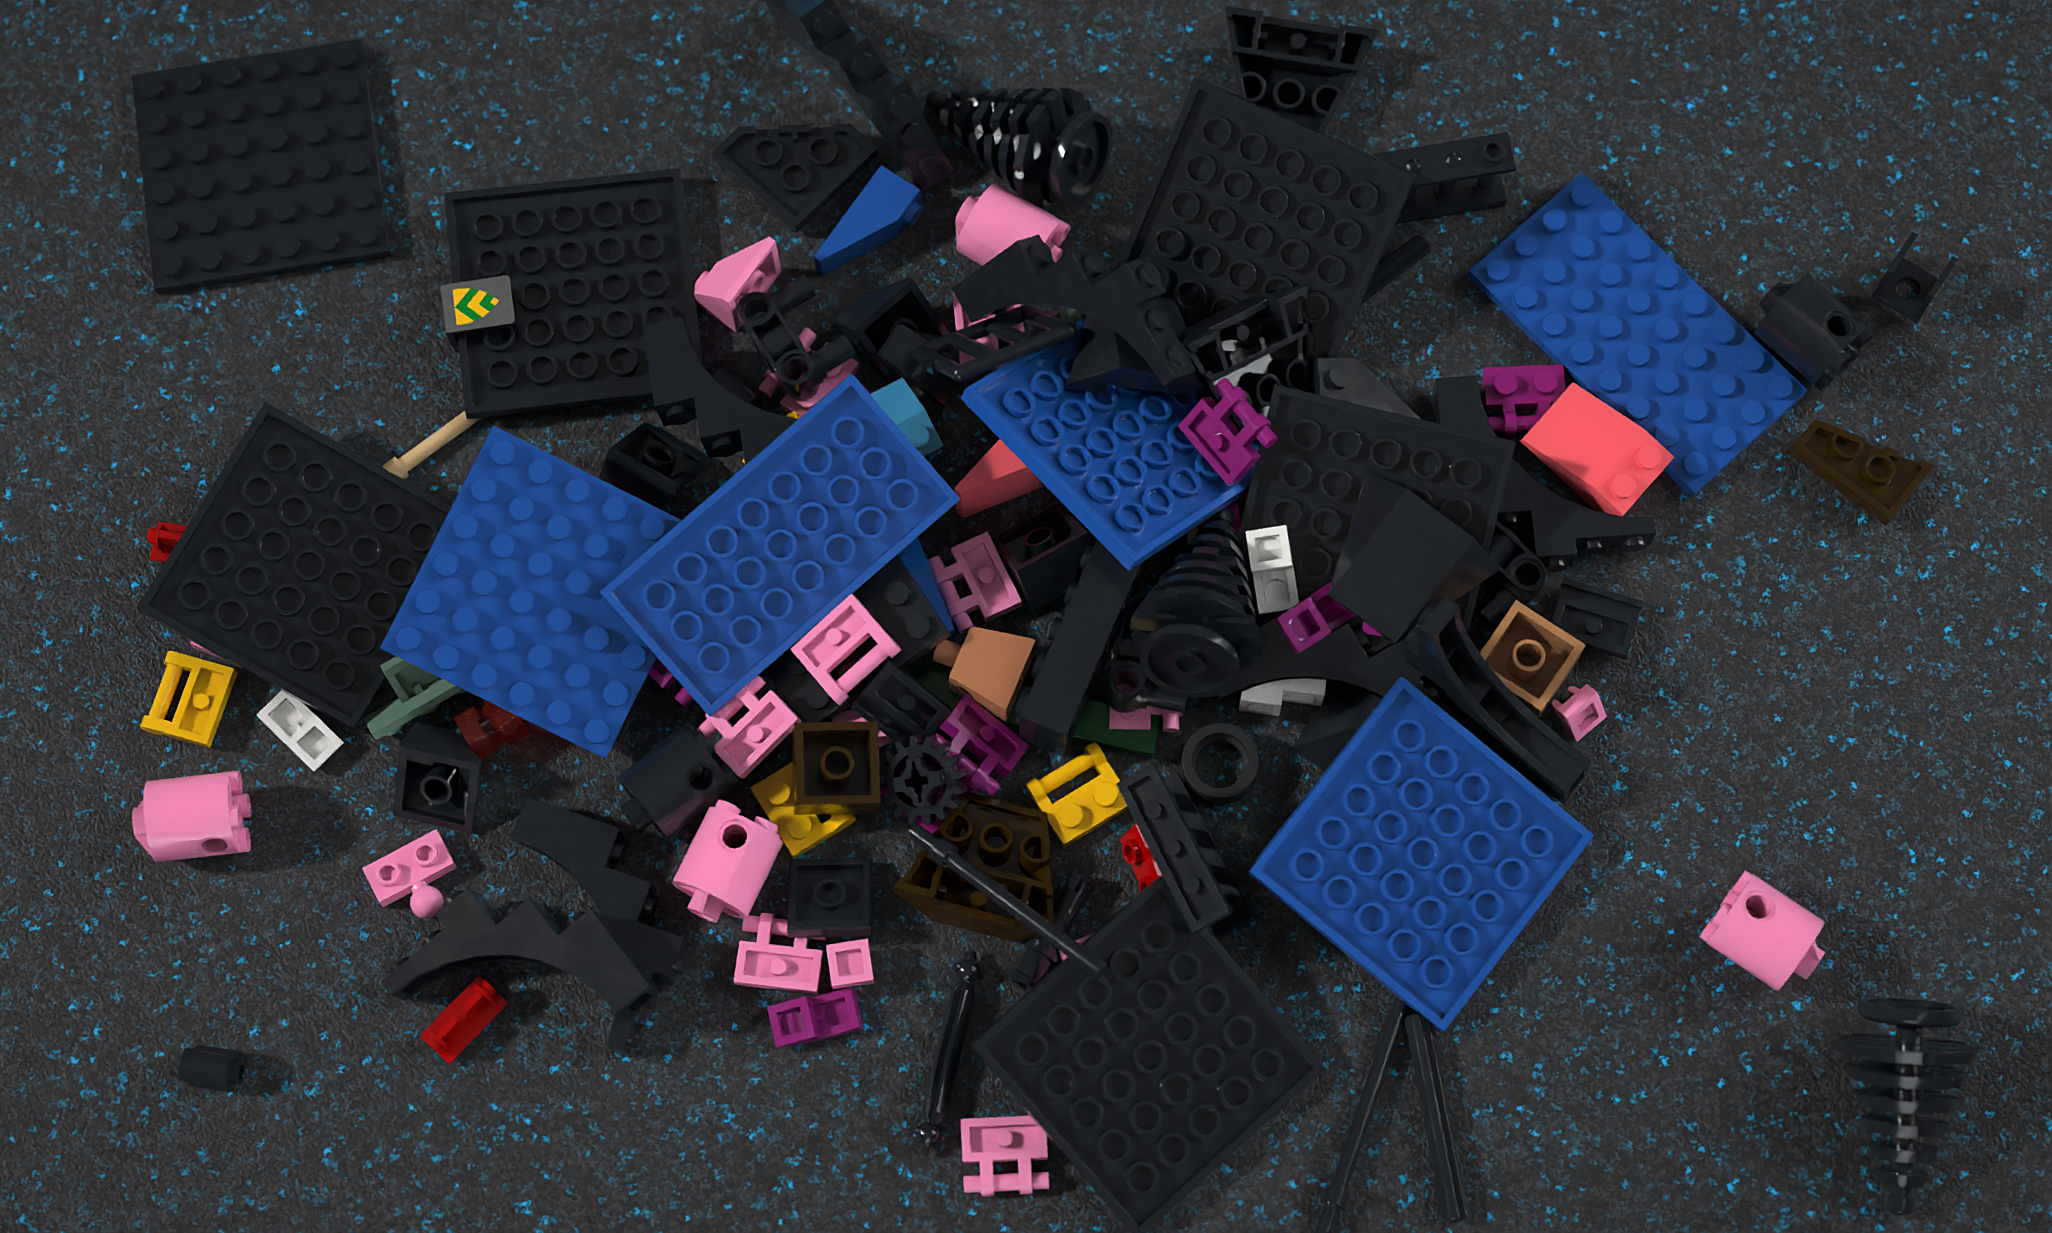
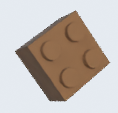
[1480,600,1586,718]

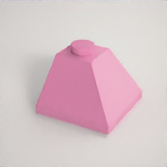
[694,237,782,332]

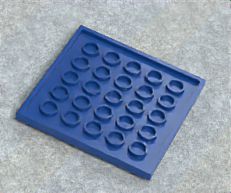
[961,317,1260,571]
[380,426,681,759]
[1246,677,1594,1032]

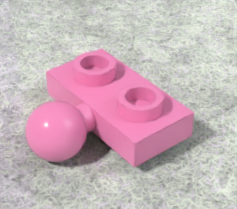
[362,829,457,919]

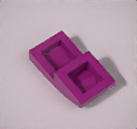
[1275,582,1355,655]
[767,987,864,1048]

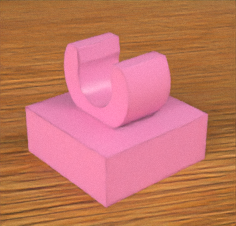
[1552,684,1607,742]
[826,939,874,989]

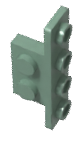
[364,657,467,740]

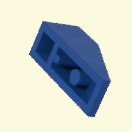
[814,166,923,276]

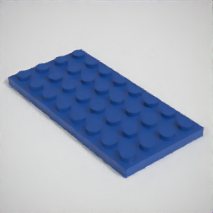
[1468,173,1808,497]
[600,373,960,716]

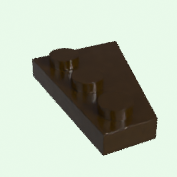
[1788,419,1935,526]

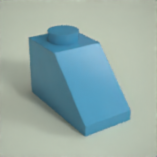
[870,378,944,457]

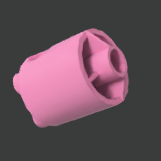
[955,182,1070,266]
[132,771,251,863]
[672,800,783,923]
[1699,870,1825,991]

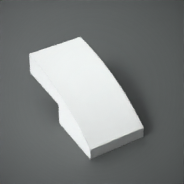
[1245,525,1299,616]
[1239,678,1326,716]
[257,691,344,772]

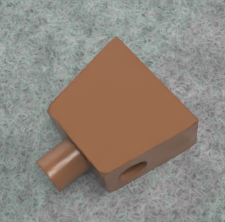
[933,627,1036,722]

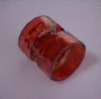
[453,700,530,762]

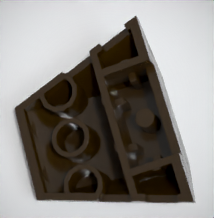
[893,792,1055,942]

